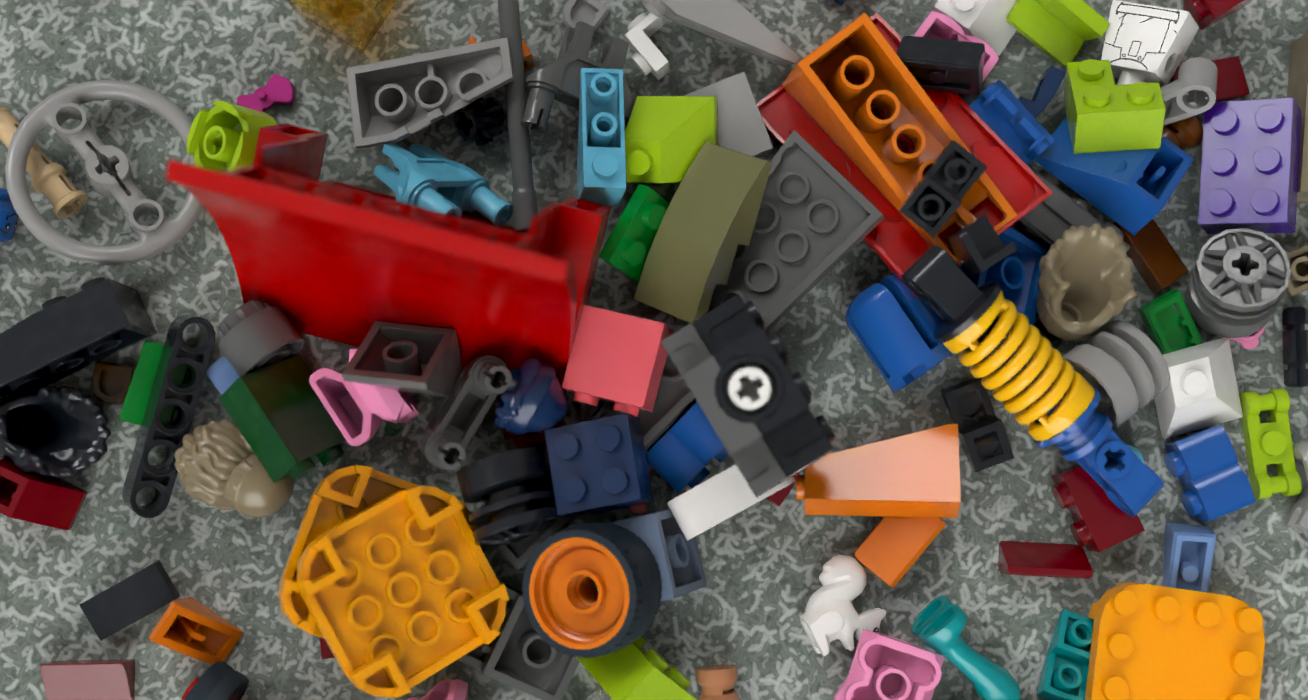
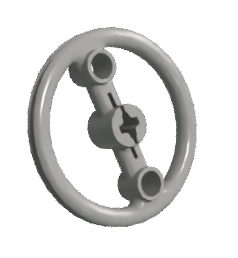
[5,80,204,266]

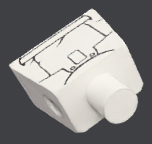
[1101,0,1199,86]

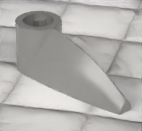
[1160,57,1218,126]

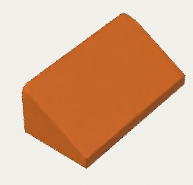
[854,517,946,589]

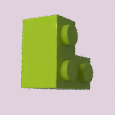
[1064,59,1166,154]
[576,635,697,700]

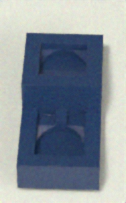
[1018,66,1066,118]

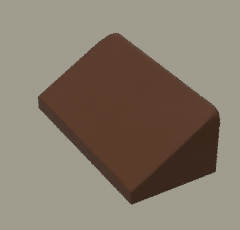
[1112,219,1188,294]

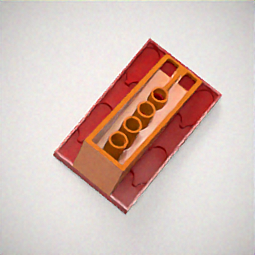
[756,13,1053,297]

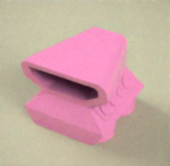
[309,349,420,446]
[833,629,945,700]

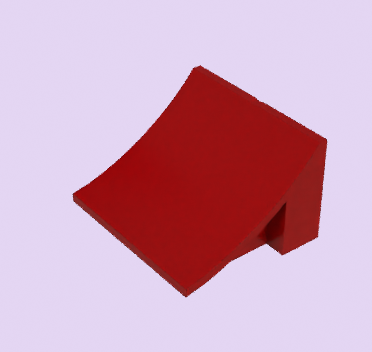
[166,124,611,396]

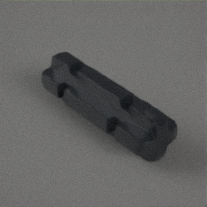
[1282,307,1308,388]

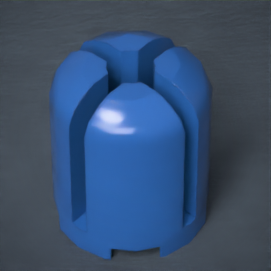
[845,273,954,393]

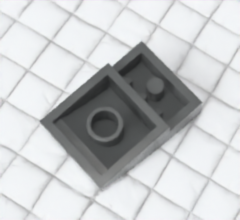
[457,581,580,700]

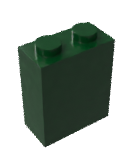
[219,354,348,483]

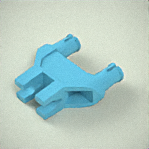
[373,144,513,226]

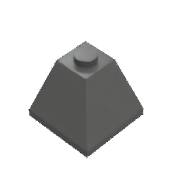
[342,321,463,396]

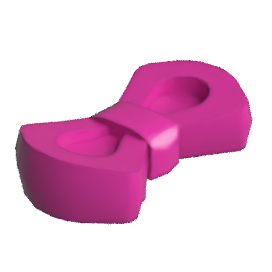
[236,74,295,112]

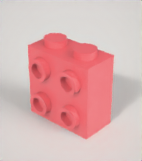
[562,305,674,417]

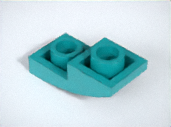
[1037,609,1094,700]

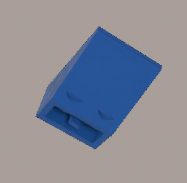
[1034,116,1194,235]

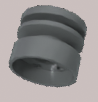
[1184,228,1292,338]

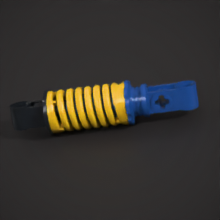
[901,244,1164,517]

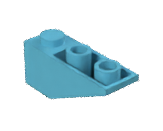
[577,68,626,205]

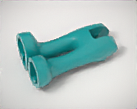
[912,595,1021,700]

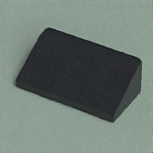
[897,36,985,95]

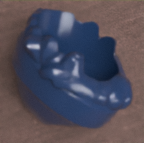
[493,358,567,436]

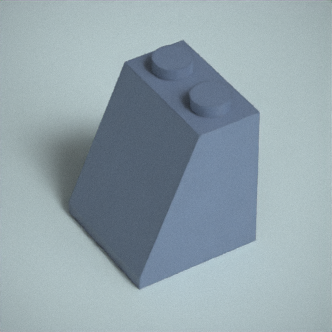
[594,509,707,601]

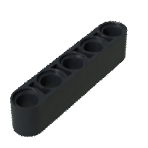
[122,315,216,518]

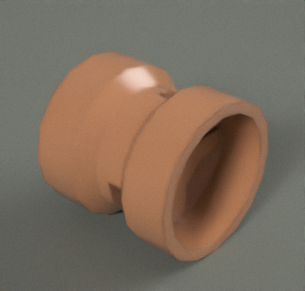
[695,664,740,700]

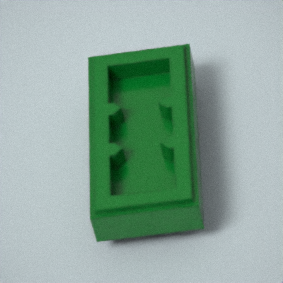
[1137,289,1204,354]

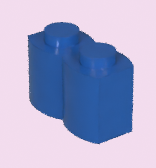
[646,402,729,493]
[1164,424,1255,521]

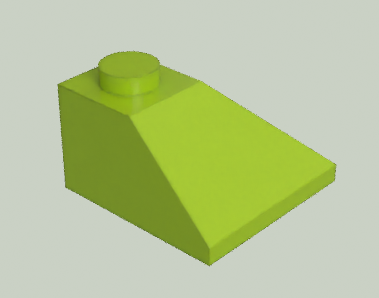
[625,96,717,183]

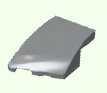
[685,72,773,157]

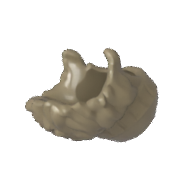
[1036,223,1137,341]
[174,418,295,518]

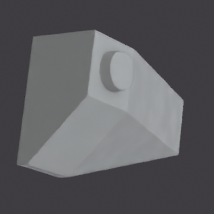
[642,0,800,66]

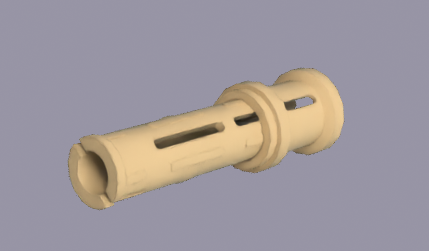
[0,107,89,219]

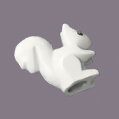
[800,555,886,657]

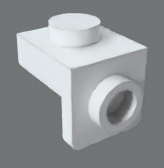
[625,12,671,81]

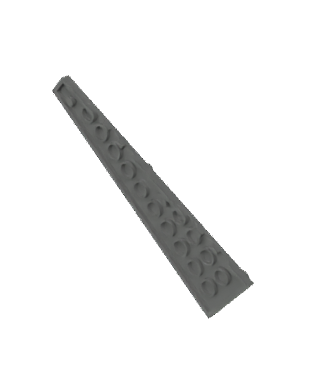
[495,130,884,571]

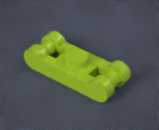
[1239,388,1302,499]

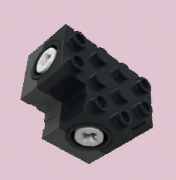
[661,294,836,498]

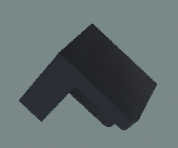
[945,215,1018,276]

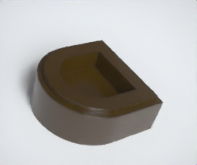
[91,360,136,405]

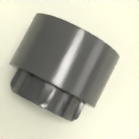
[218,300,305,377]

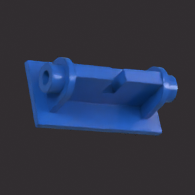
[969,79,1055,165]

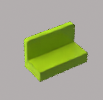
[1006,0,1111,67]

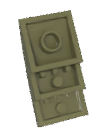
[634,142,772,324]

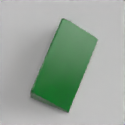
[119,340,189,425]

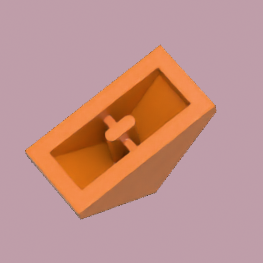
[148,597,244,665]

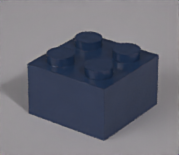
[544,413,654,518]

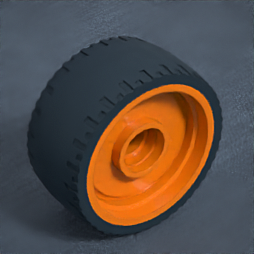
[522,522,662,658]

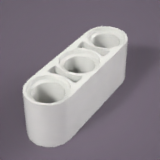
[667,464,795,541]

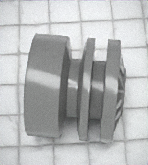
[1062,320,1170,431]

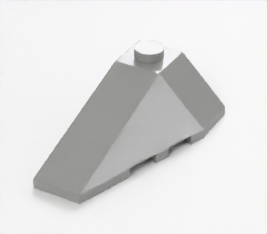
[346,37,514,149]

